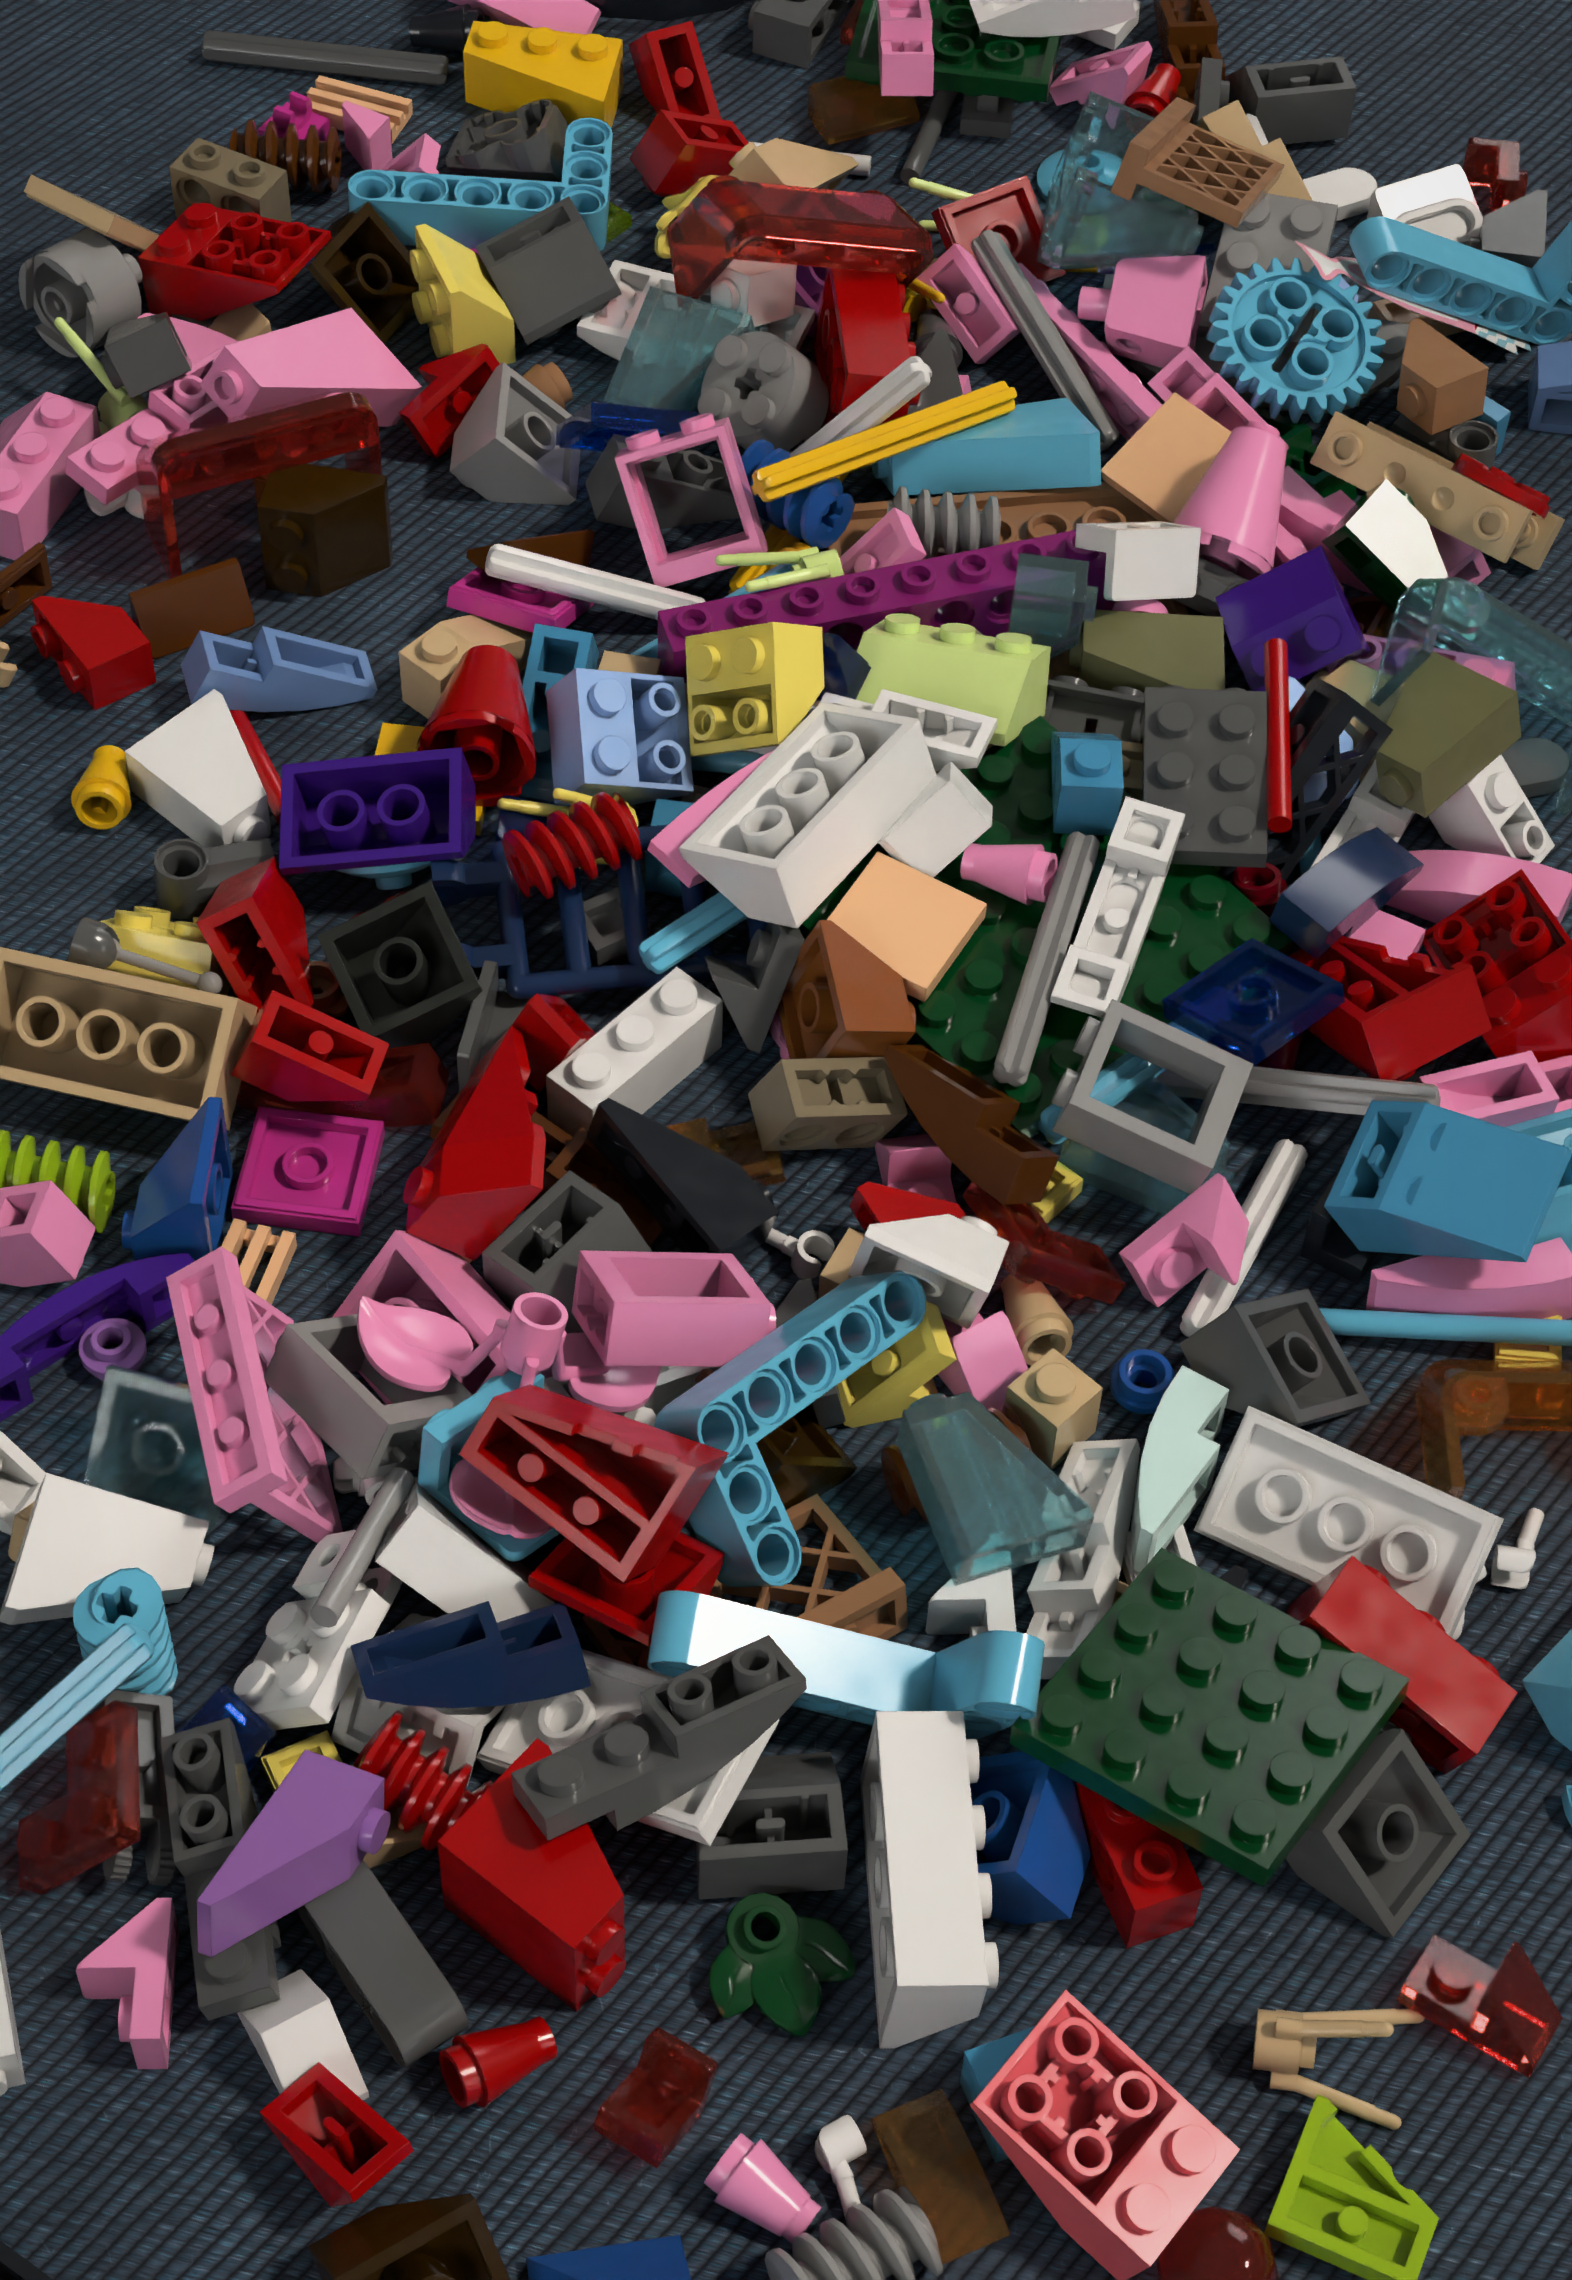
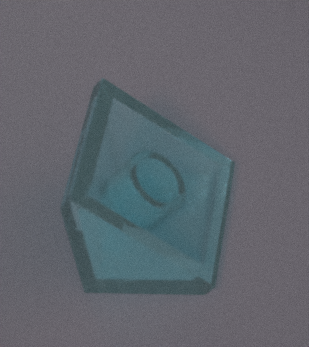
[84,1365,222,1532]

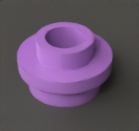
[79,1318,147,1383]

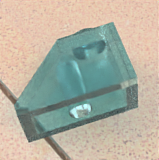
[1007,553,1098,659]

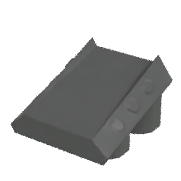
[445,99,569,182]

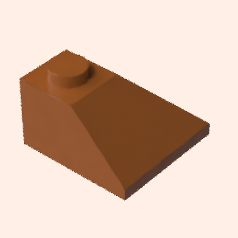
[778,920,916,1059]

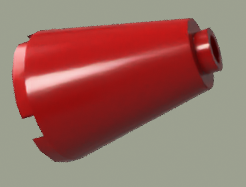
[416,645,537,807]

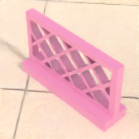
[166,1246,343,1543]

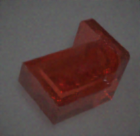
[1462,137,1528,213]
[593,2028,718,2168]

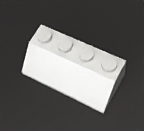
[679,702,936,929]
[860,1711,999,2049]

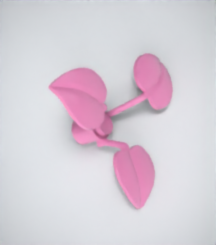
[357,1292,662,1539]

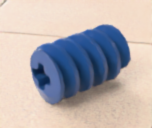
[732,439,855,549]

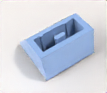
[546,668,694,806]

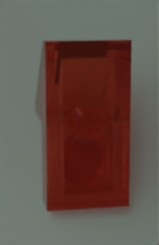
[1396,1934,1563,2078]

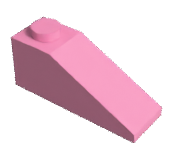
[0,1180,96,1287]

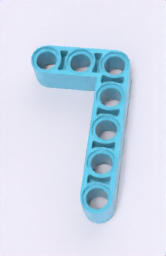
[348,118,613,251]
[1349,216,1572,345]
[654,1271,926,1587]
[647,1590,1045,1740]

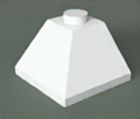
[848,1214,1009,1329]

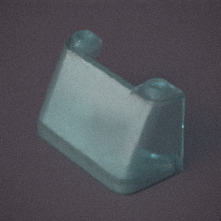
[1037,91,1204,270]

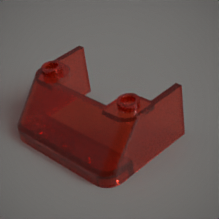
[667,175,934,310]
[136,392,382,579]

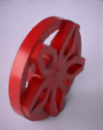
[1451,453,1551,520]

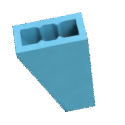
[871,397,1101,496]

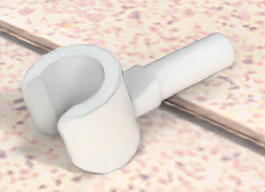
[765,1228,835,1279]
[1490,1508,1544,1589]
[814,2115,867,2219]

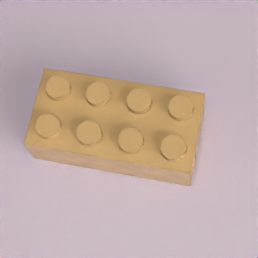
[0,947,258,1130]

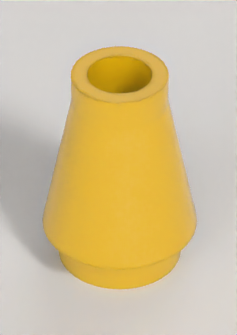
[71,745,131,830]

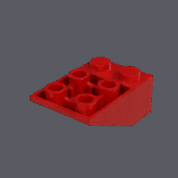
[137,203,332,321]
[1422,869,1572,1062]

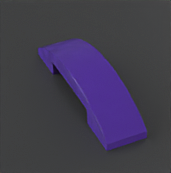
[0,1253,195,1422]

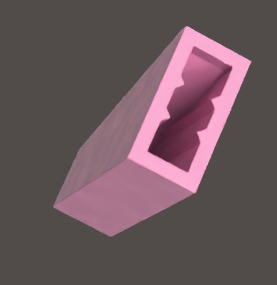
[200,308,422,427]

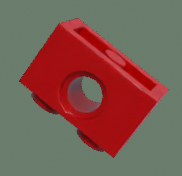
[1076,1783,1203,1949]

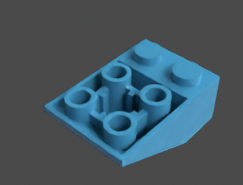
[1324,1100,1572,1262]

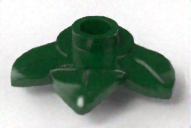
[709,1893,855,2037]

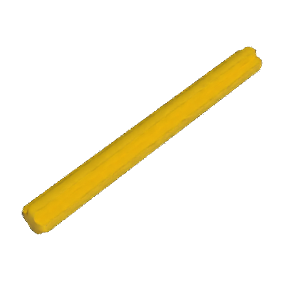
[751,381,1017,502]

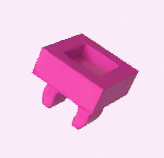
[258,91,330,141]

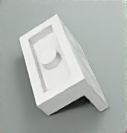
[1075,521,1201,601]

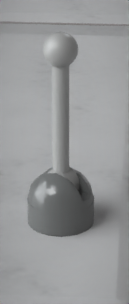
[68,917,222,994]

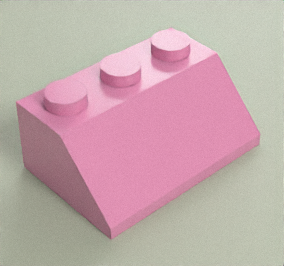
[0,392,101,560]
[332,1230,552,1405]

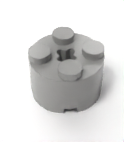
[18,228,142,357]
[698,331,829,453]

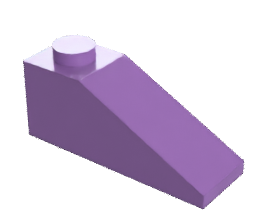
[197,1749,391,1957]

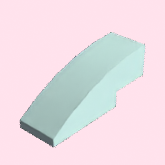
[1131,1365,1229,1573]

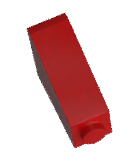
[196,856,314,1015]

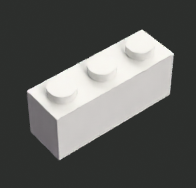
[546,967,723,1136]

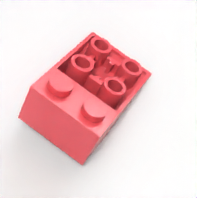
[970,1990,1240,2280]

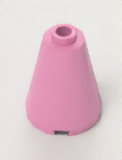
[1173,421,1287,580]

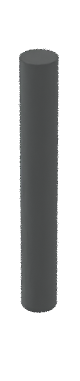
[900,90,958,185]

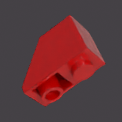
[30,596,156,711]

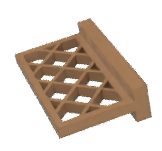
[1110,97,1285,228]
[582,1494,908,1670]

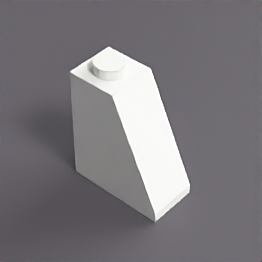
[125,689,271,848]
[0,1473,215,1625]
[375,1477,555,1622]

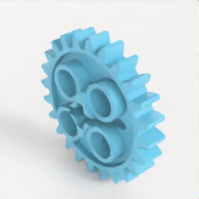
[1206,258,1385,423]

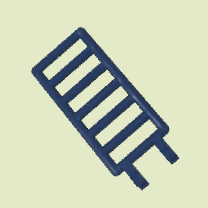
[430,825,768,999]

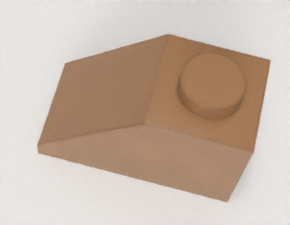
[1397,318,1489,435]

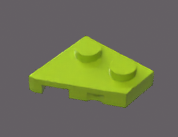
[1264,2094,1439,2280]

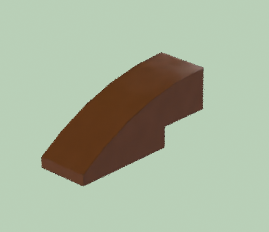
[884,1044,1060,1205]

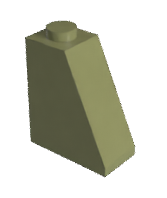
[1068,609,1225,693]
[1375,648,1521,818]

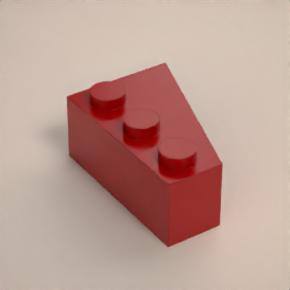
[1278,936,1492,1081]
[459,1384,729,1582]
[1286,1556,1518,1774]

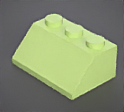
[840,613,1051,747]

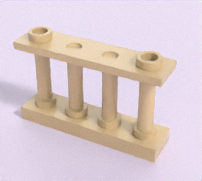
[1310,411,1565,570]

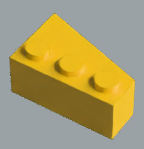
[463,21,623,128]

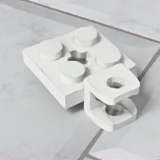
[223,1530,402,1735]

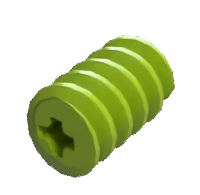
[0,1130,116,1233]

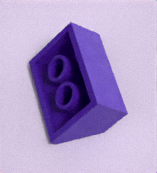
[279,747,476,875]

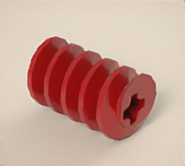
[502,791,643,899]
[353,1710,493,1851]

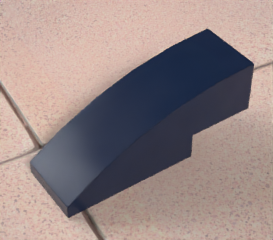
[1269,827,1424,960]
[350,1601,591,1708]

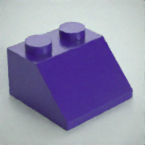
[1215,545,1370,692]

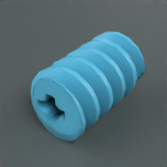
[72,1567,178,1695]

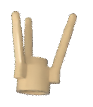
[1252,2008,1425,2130]

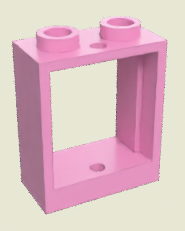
[614,413,769,587]
[572,1250,776,1367]

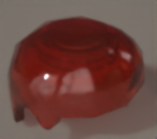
[1156,2206,1279,2280]

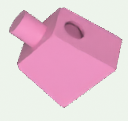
[1078,255,1208,368]

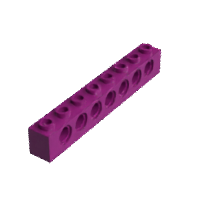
[658,530,1115,683]

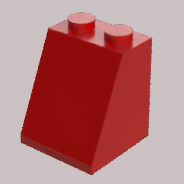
[437,1738,626,2012]

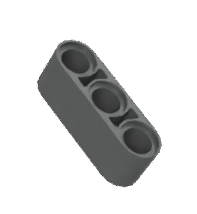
[296,1860,469,2068]

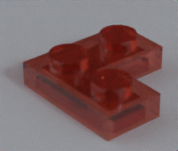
[963,1182,1126,1305]
[17,1700,141,1895]

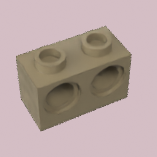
[169,138,292,222]
[748,1057,908,1151]

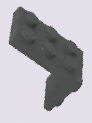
[1139,685,1267,868]

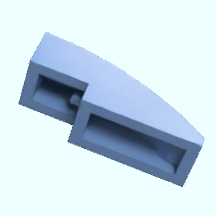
[181,626,378,712]

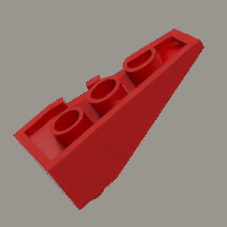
[403,1026,546,1261]

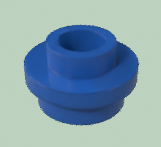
[1110,1349,1176,1414]

